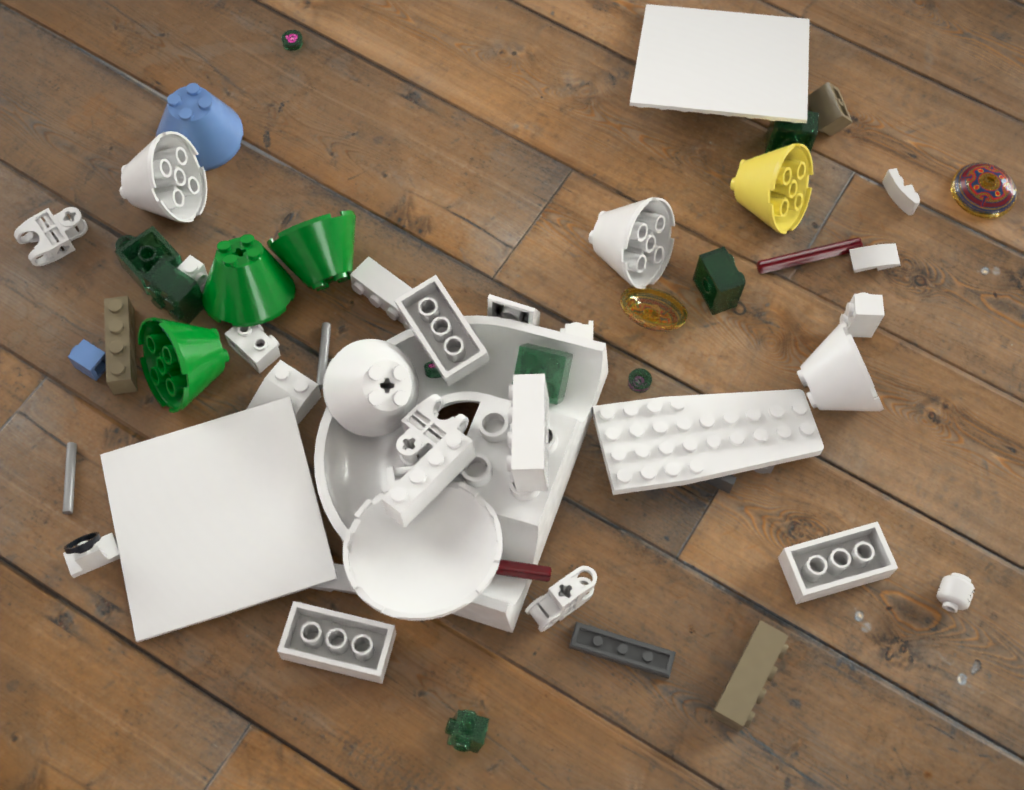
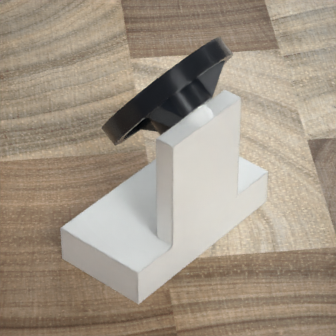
[63,532,120,578]

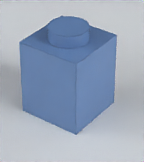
[68,339,106,381]

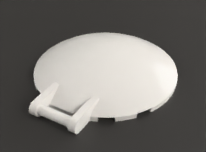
[343,465,503,621]

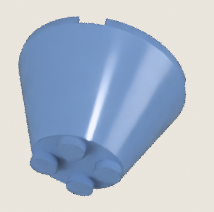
[156,83,244,171]

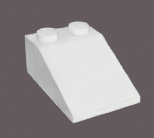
[487,294,541,326]
[247,360,321,424]

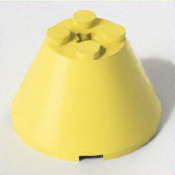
[730,143,813,234]

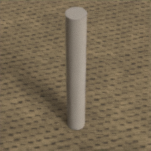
[316,322,331,389]
[62,442,77,515]

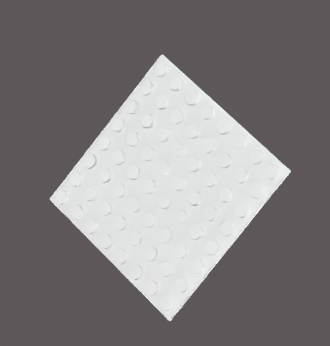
[629,4,810,123]
[100,396,338,642]

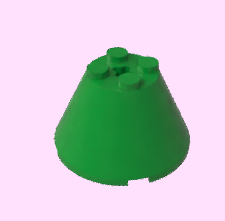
[267,210,356,292]
[202,234,296,327]
[138,317,229,413]

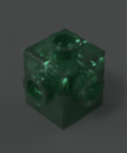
[445,710,489,753]

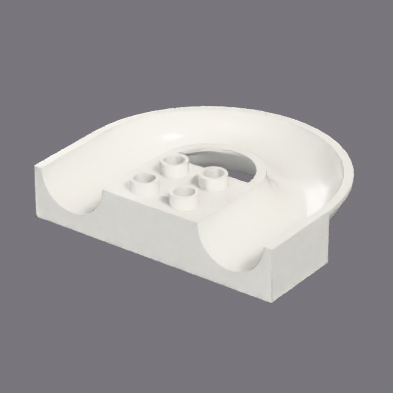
[314,315,608,633]

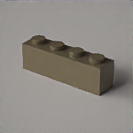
[104,296,138,395]
[710,620,789,732]

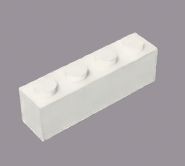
[350,256,412,330]
[381,427,476,528]

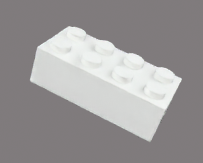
[394,275,490,387]
[507,374,549,492]
[778,522,898,604]
[277,601,396,684]

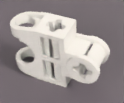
[14,207,88,266]
[396,394,469,466]
[525,566,597,632]

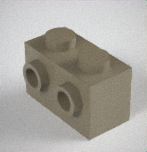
[808,82,853,136]

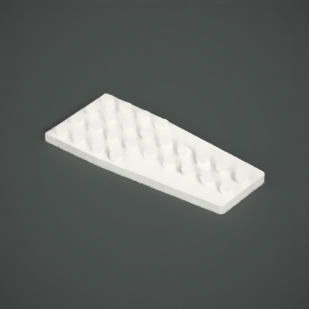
[592,389,824,495]

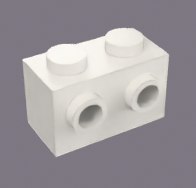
[840,292,884,338]
[225,324,281,373]

